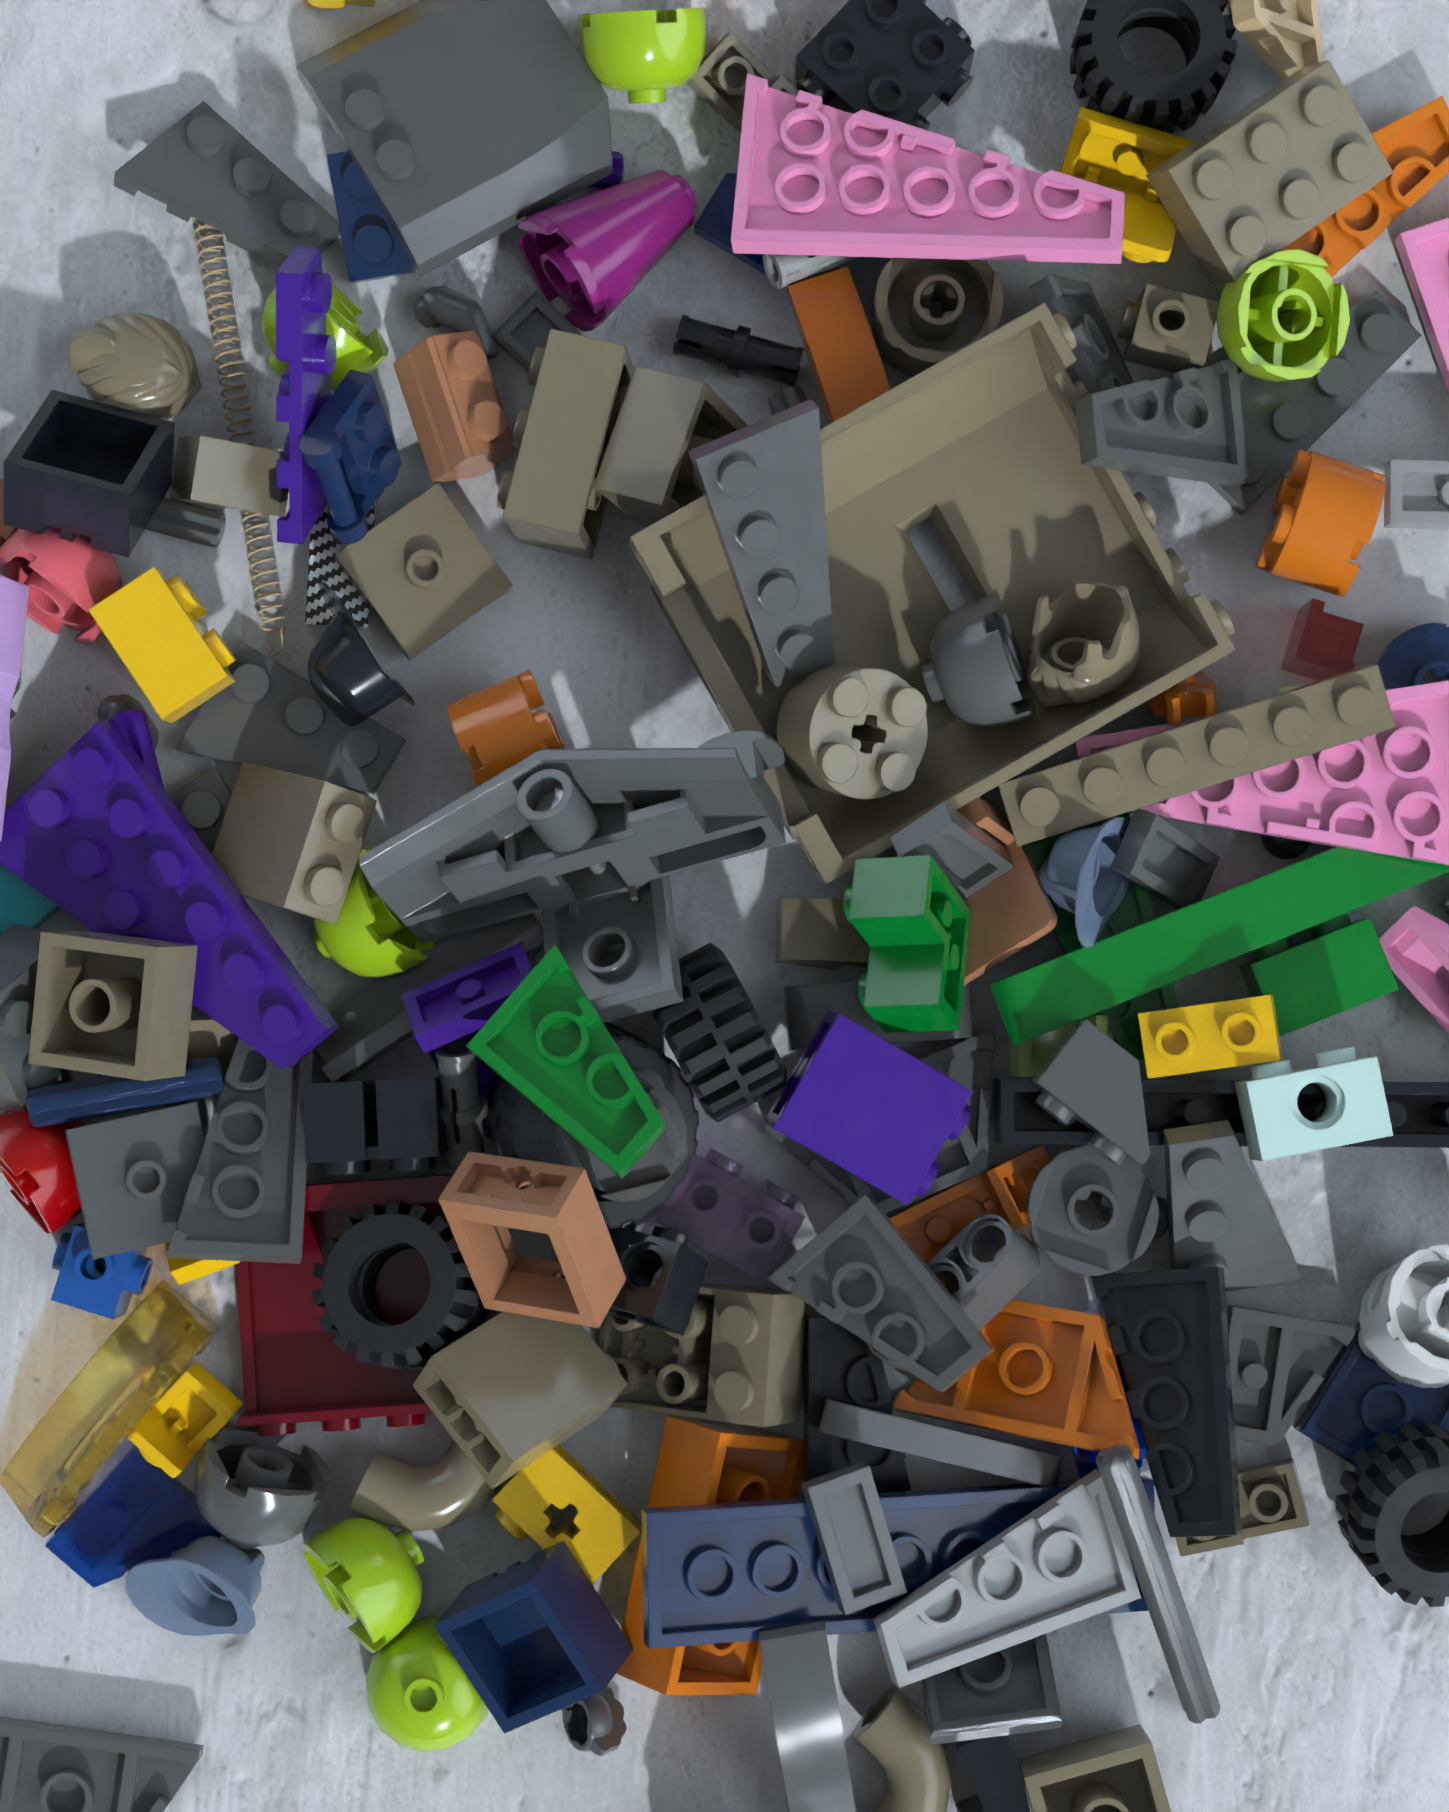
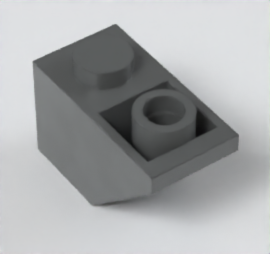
[1030,1019,1150,1167]

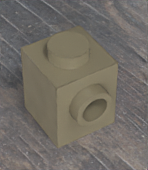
[1117,283,1219,373]

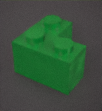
[844,855,971,1033]

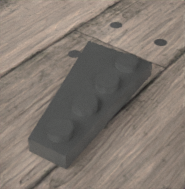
[167,1038,313,1264]

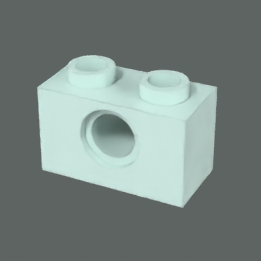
[1235,1046,1394,1161]

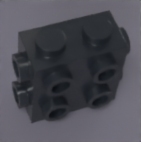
[794,0,975,130]

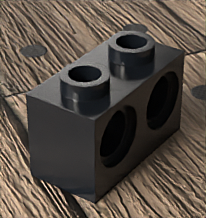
[556,1221,709,1336]

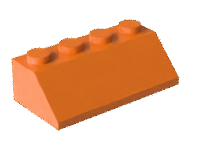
[616,1415,804,1695]

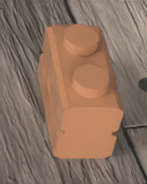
[393,331,517,483]

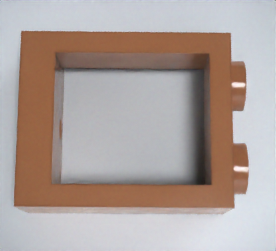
[438,1151,626,1328]

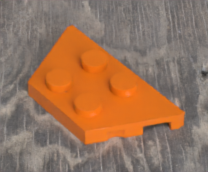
[893,1299,1140,1460]

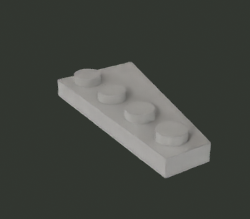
[873,1469,1141,1688]

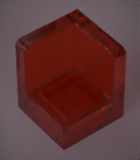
[1280,598,1364,681]

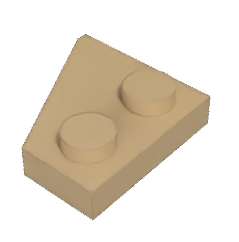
[1226,0,1324,81]

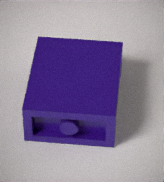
[401,942,534,1132]
[764,1010,973,1205]

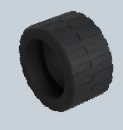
[483,1022,699,1229]

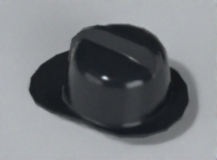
[308,581,416,726]

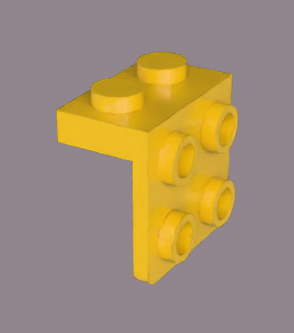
[1060,107,1194,263]

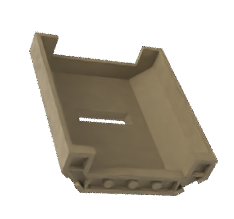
[628,303,1236,884]

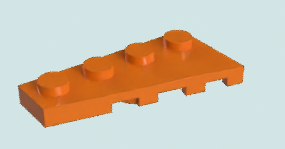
[1280,96,1449,278]

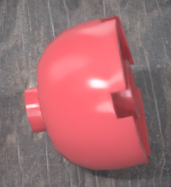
[0,527,123,643]

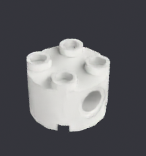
[1358,1244,1449,1388]

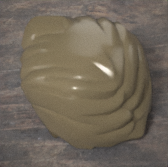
[68,313,201,420]
[1026,582,1140,707]

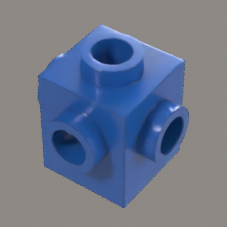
[51,1223,153,1319]

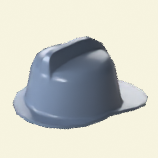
[1039,816,1131,947]
[125,1535,265,1636]

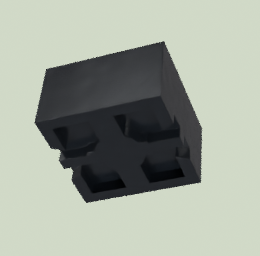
[4,390,175,558]

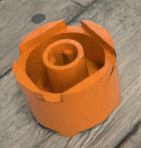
[1255,449,1386,597]
[447,669,565,786]

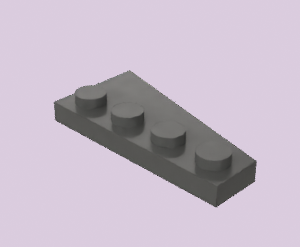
[1207,291,1422,516]
[688,399,834,688]

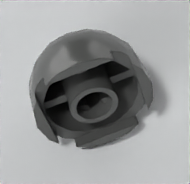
[922,595,1035,728]
[194,1426,330,1549]

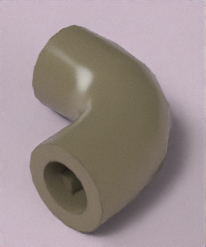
[348,1440,503,1532]
[853,1687,951,1812]

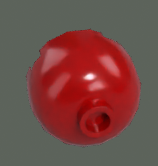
[0,1110,87,1235]

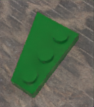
[466,944,666,1179]

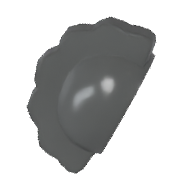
[563,1686,627,1756]

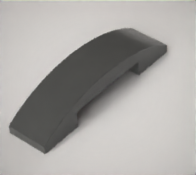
[758,1621,856,1812]

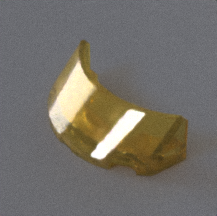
[0,1280,222,1538]

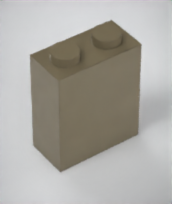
[212,761,377,925]
[412,1312,628,1489]

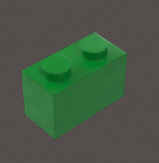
[1239,913,1399,1037]

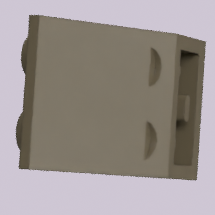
[597,1279,807,1427]

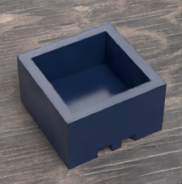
[434,1540,633,1734]

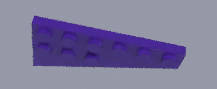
[0,721,339,1069]

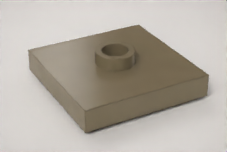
[334,483,513,661]

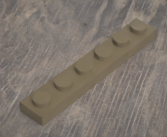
[998,664,1396,847]

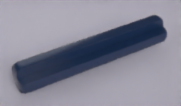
[26,1057,224,1127]

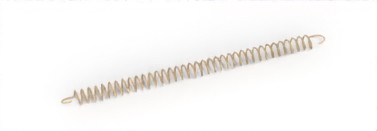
[192,218,287,656]

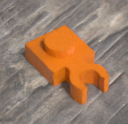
[1142,671,1217,724]

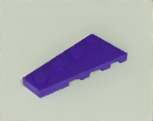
[276,246,337,544]

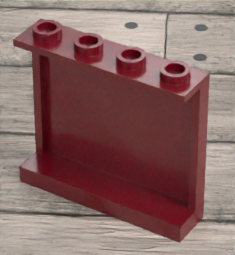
[236,1174,498,1436]

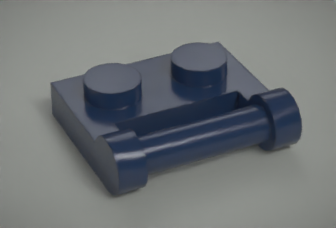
[299,369,402,544]

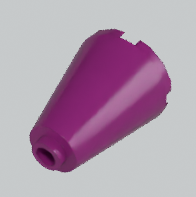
[518,170,696,332]

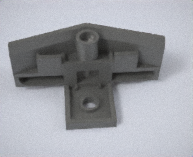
[359,730,786,1023]

